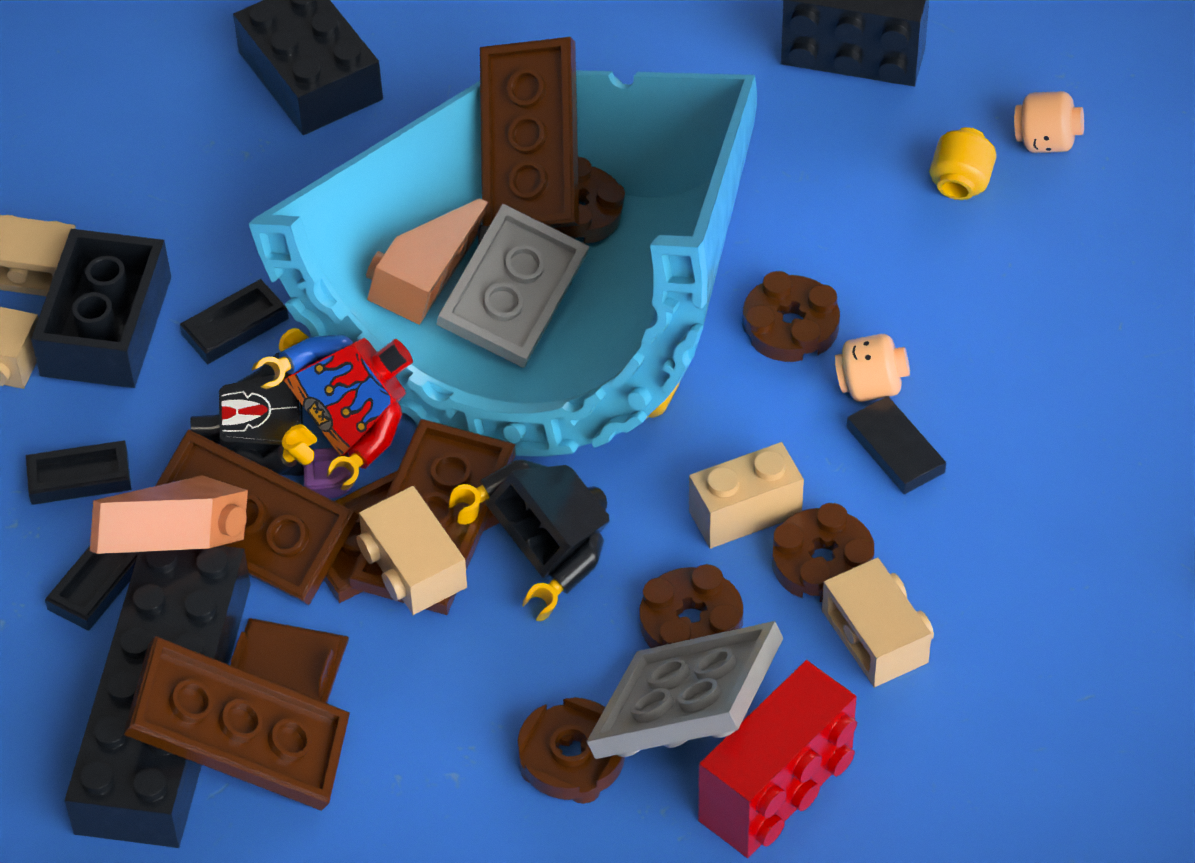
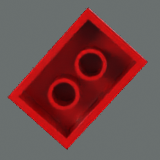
[698,660,857,858]

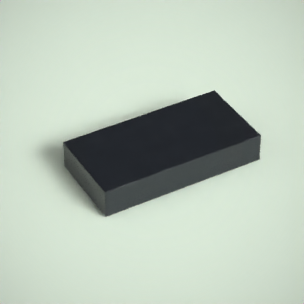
[180,279,289,364]
[847,396,946,494]
[26,440,132,505]
[45,546,139,631]

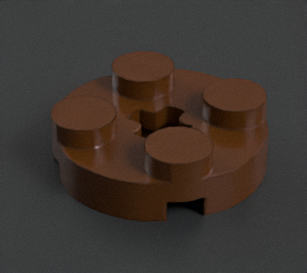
[553,157,625,243]
[742,271,840,362]
[772,503,874,602]
[640,564,743,648]
[518,697,625,804]

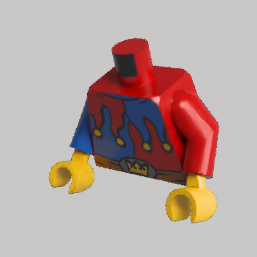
[252,335,413,490]

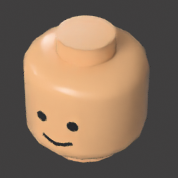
[1014,91,1084,153]
[835,334,910,402]

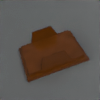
[231,618,349,703]

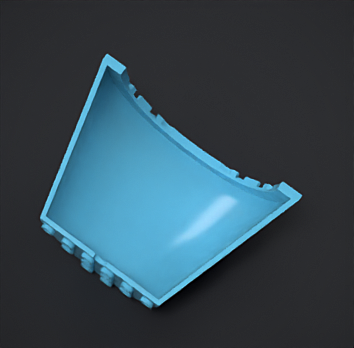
[249,70,757,457]

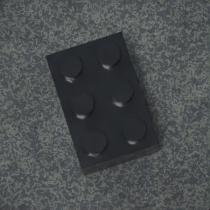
[233,0,383,135]
[781,0,929,87]
[31,229,171,388]

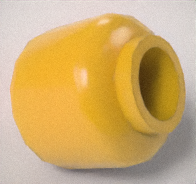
[929,127,996,200]

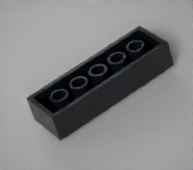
[65,546,251,848]

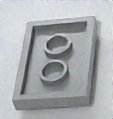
[436,204,589,368]

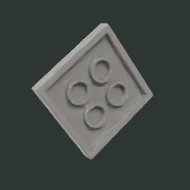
[586,621,783,759]

